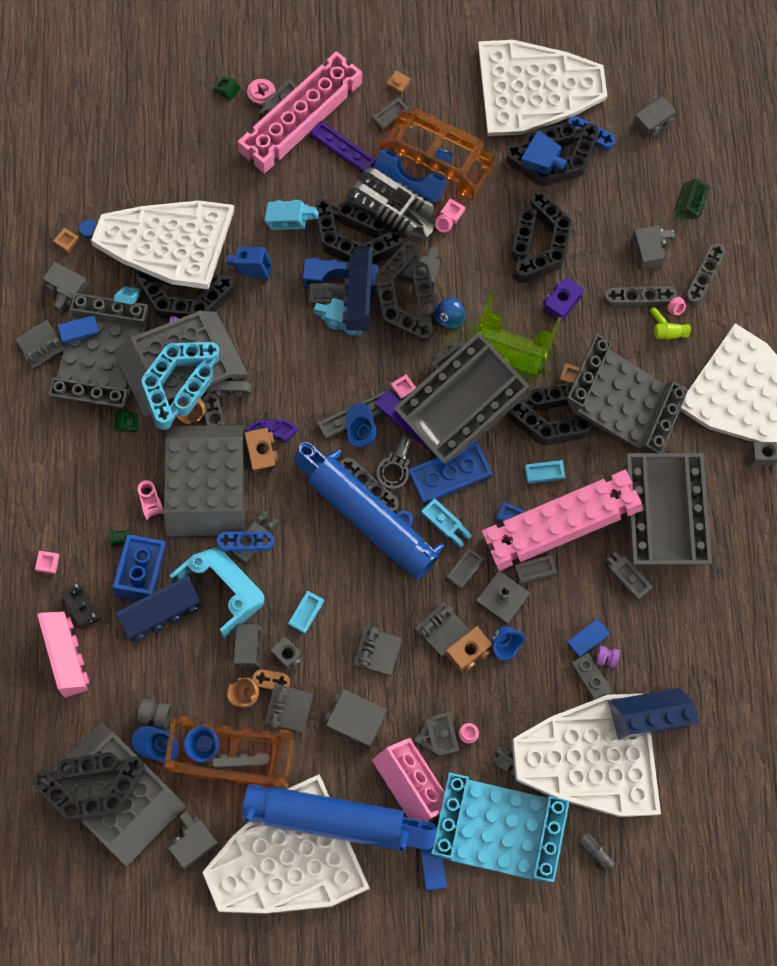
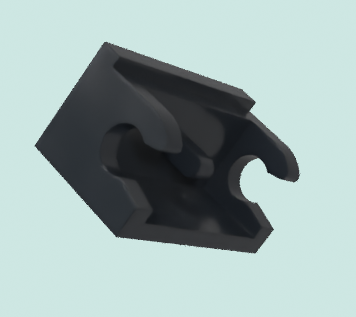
[60,584,101,630]

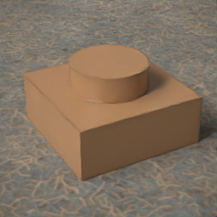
[386,71,411,95]
[53,228,80,253]
[559,363,580,383]

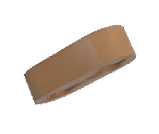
[253,669,290,691]

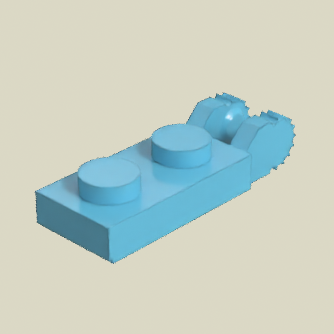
[421,498,472,548]

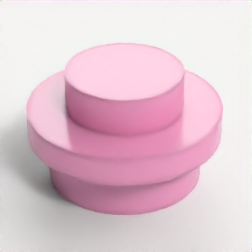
[435,214,453,233]
[668,297,686,315]
[459,723,479,744]

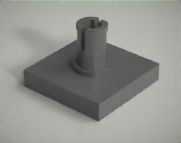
[476,571,531,625]

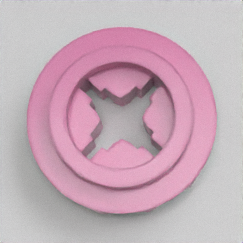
[247,79,275,105]

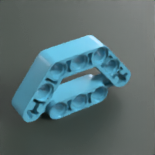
[142,342,219,430]

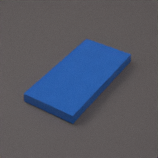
[409,442,493,504]

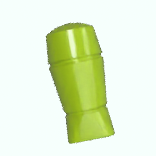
[650,307,691,340]

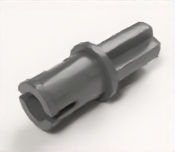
[580,833,615,872]

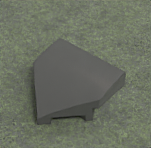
[414,712,460,756]

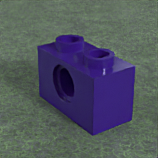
[543,277,584,323]

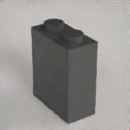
[324,689,387,749]

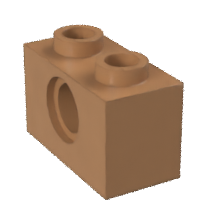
[245,428,278,471]
[445,626,492,673]

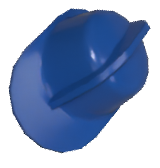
[346,403,377,447]
[132,726,179,763]

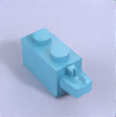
[265,200,319,230]
[314,298,362,336]

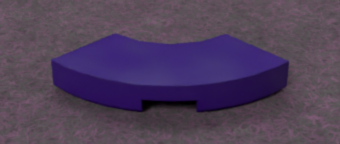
[245,419,298,443]

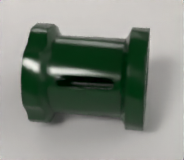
[109,529,131,547]

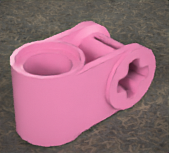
[137,481,164,520]

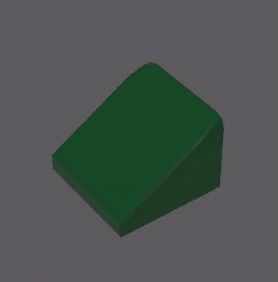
[213,77,240,100]
[114,410,138,432]

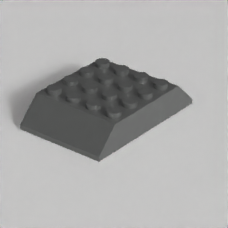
[394,332,530,464]
[164,425,245,537]
[625,453,712,565]

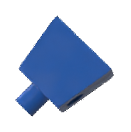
[521,130,567,174]
[227,247,272,280]

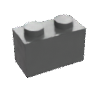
[633,97,676,139]

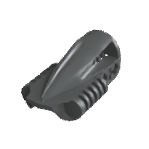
[345,167,435,239]

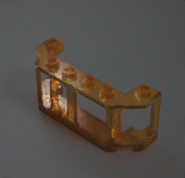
[380,108,495,199]
[164,716,295,787]

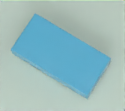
[114,286,142,304]
[524,460,566,485]
[288,591,325,635]

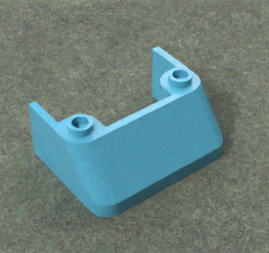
[170,547,265,640]

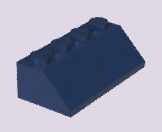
[343,247,373,331]
[115,576,202,643]
[608,688,699,740]

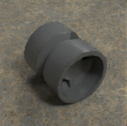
[137,698,172,730]

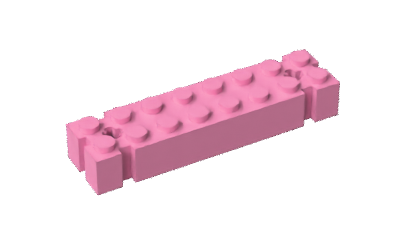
[238,51,362,174]
[482,469,642,571]

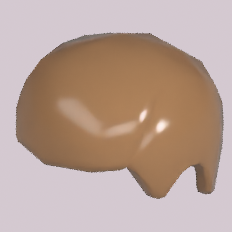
[176,398,205,424]
[227,678,259,708]

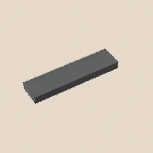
[317,391,385,441]

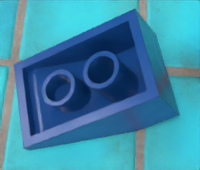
[113,534,166,601]

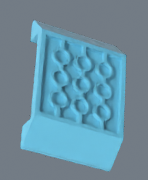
[432,772,569,883]

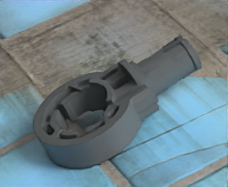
[376,437,413,490]

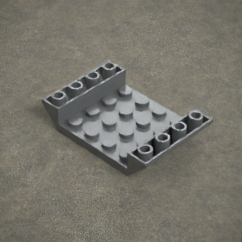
[48,293,148,409]
[114,311,248,418]
[566,334,688,453]
[42,722,186,867]

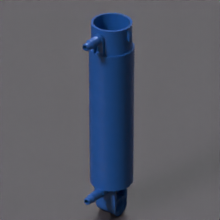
[293,443,444,580]
[242,784,436,852]

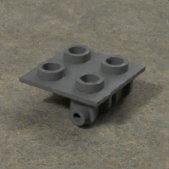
[16,319,65,368]
[415,602,471,657]
[353,626,402,676]
[265,683,314,733]

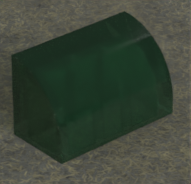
[673,178,710,219]

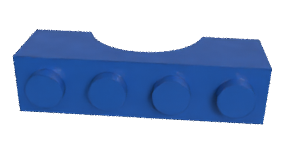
[374,148,449,203]
[303,258,379,294]

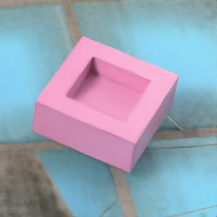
[440,199,465,224]
[391,374,416,401]
[35,551,60,574]

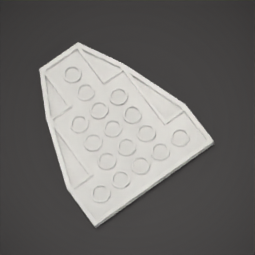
[478,40,607,136]
[91,201,234,289]
[678,324,777,442]
[512,694,661,817]
[203,774,370,914]

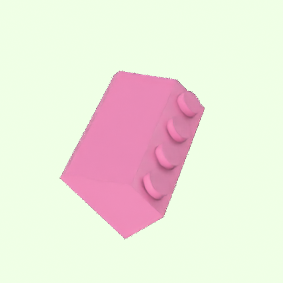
[37,612,89,698]
[372,738,445,822]

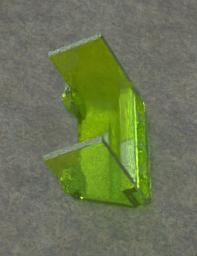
[476,294,562,375]

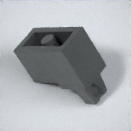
[632,225,675,270]
[398,247,440,290]
[43,262,89,313]
[169,811,218,870]

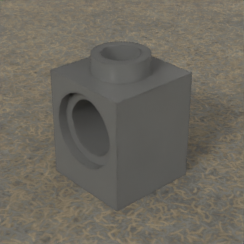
[750,442,777,466]
[271,637,302,671]

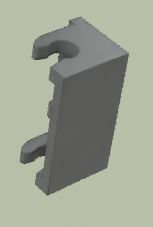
[234,624,263,668]

